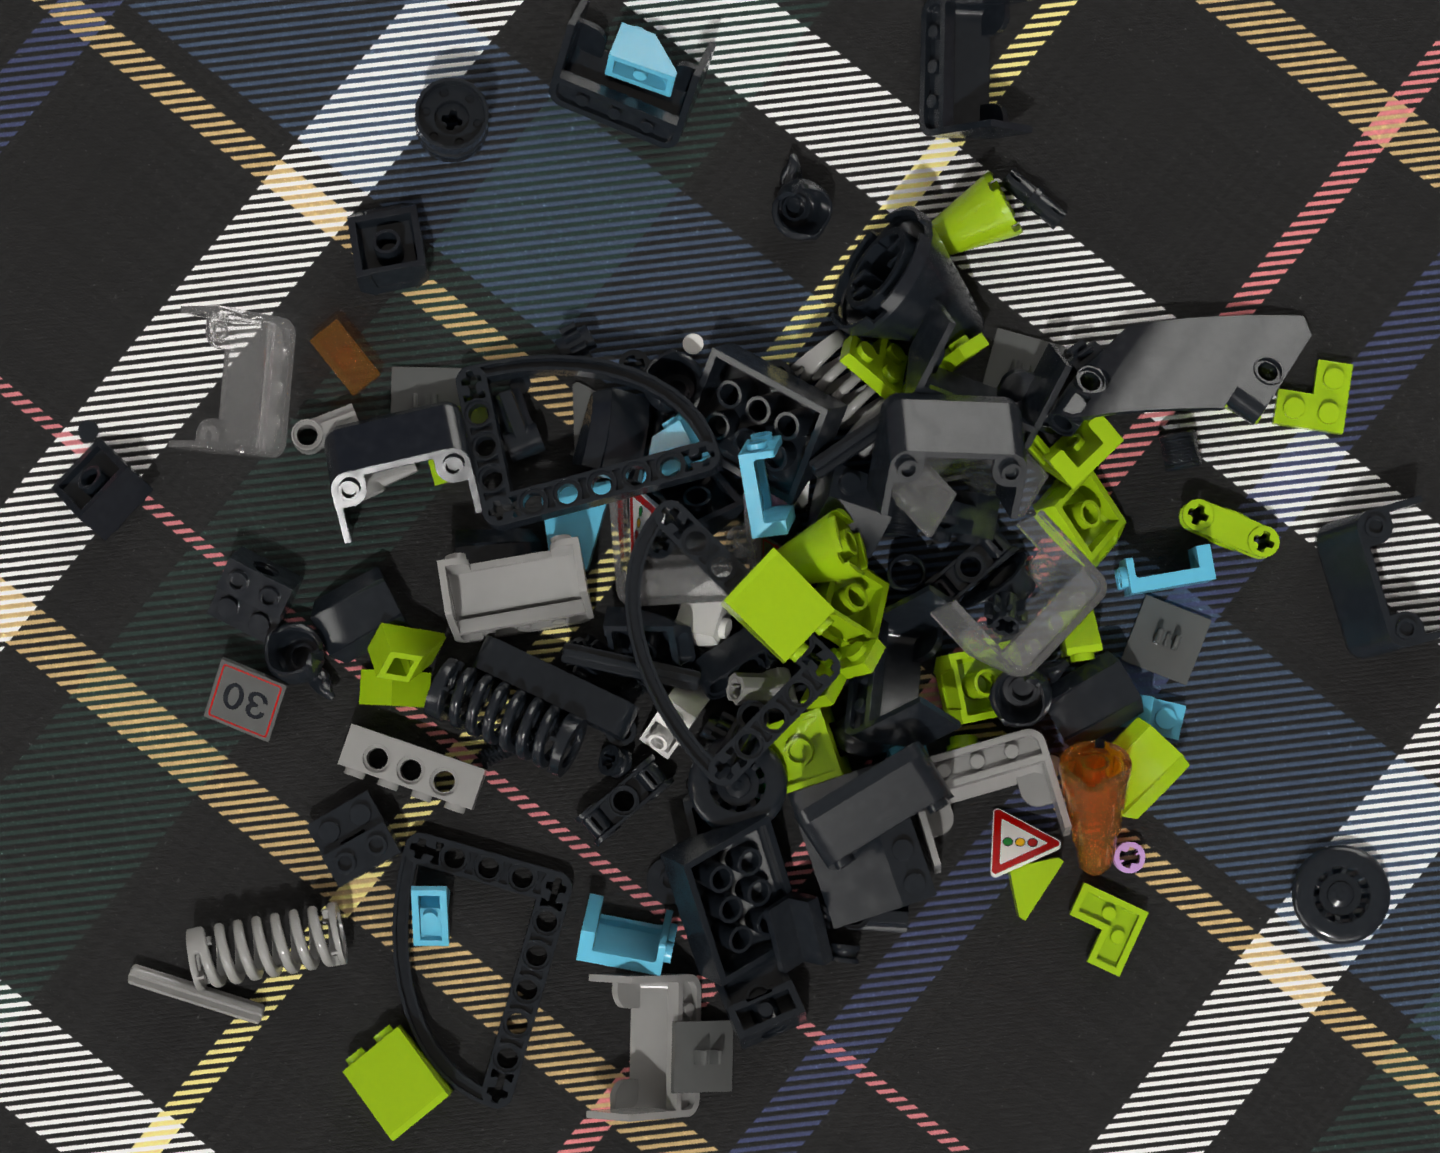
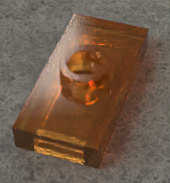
[309,319,381,396]

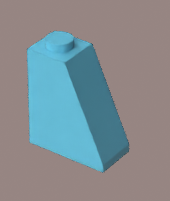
[541,480,612,572]

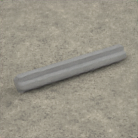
[128,964,265,1024]

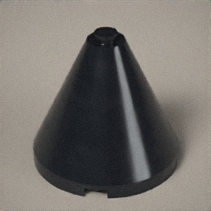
[831,206,985,345]

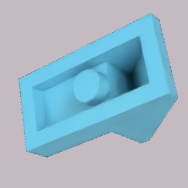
[1119,694,1186,740]
[411,886,450,946]

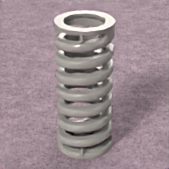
[790,329,885,471]
[186,901,348,991]

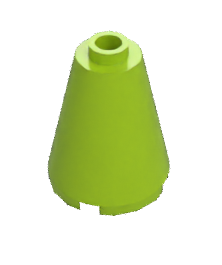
[931,171,1024,255]
[777,508,868,584]

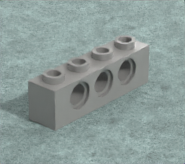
[338,724,487,814]

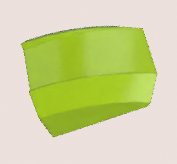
[1032,470,1126,567]
[815,568,890,648]
[933,642,1023,724]
[1085,717,1190,819]

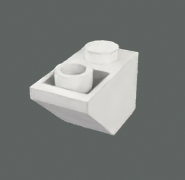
[676,572,732,649]
[639,684,710,759]

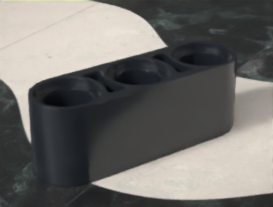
[692,628,780,700]

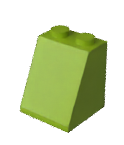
[721,547,835,664]
[342,1024,454,1141]

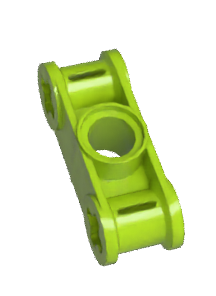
[1179,499,1280,559]

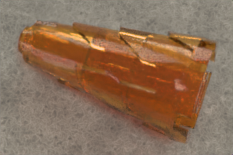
[1059,740,1132,875]

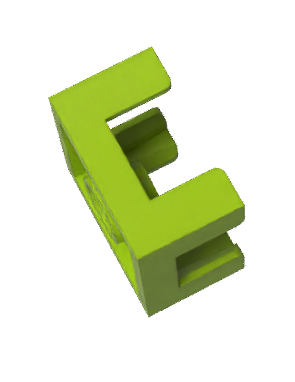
[1028,416,1124,490]
[768,706,852,794]

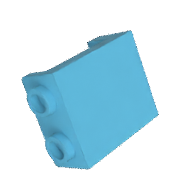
[738,431,796,539]
[1114,544,1216,597]
[576,893,678,976]

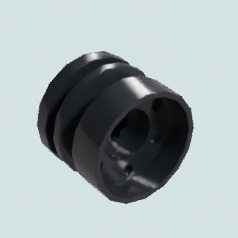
[415,77,488,162]

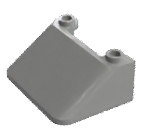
[437,534,594,643]

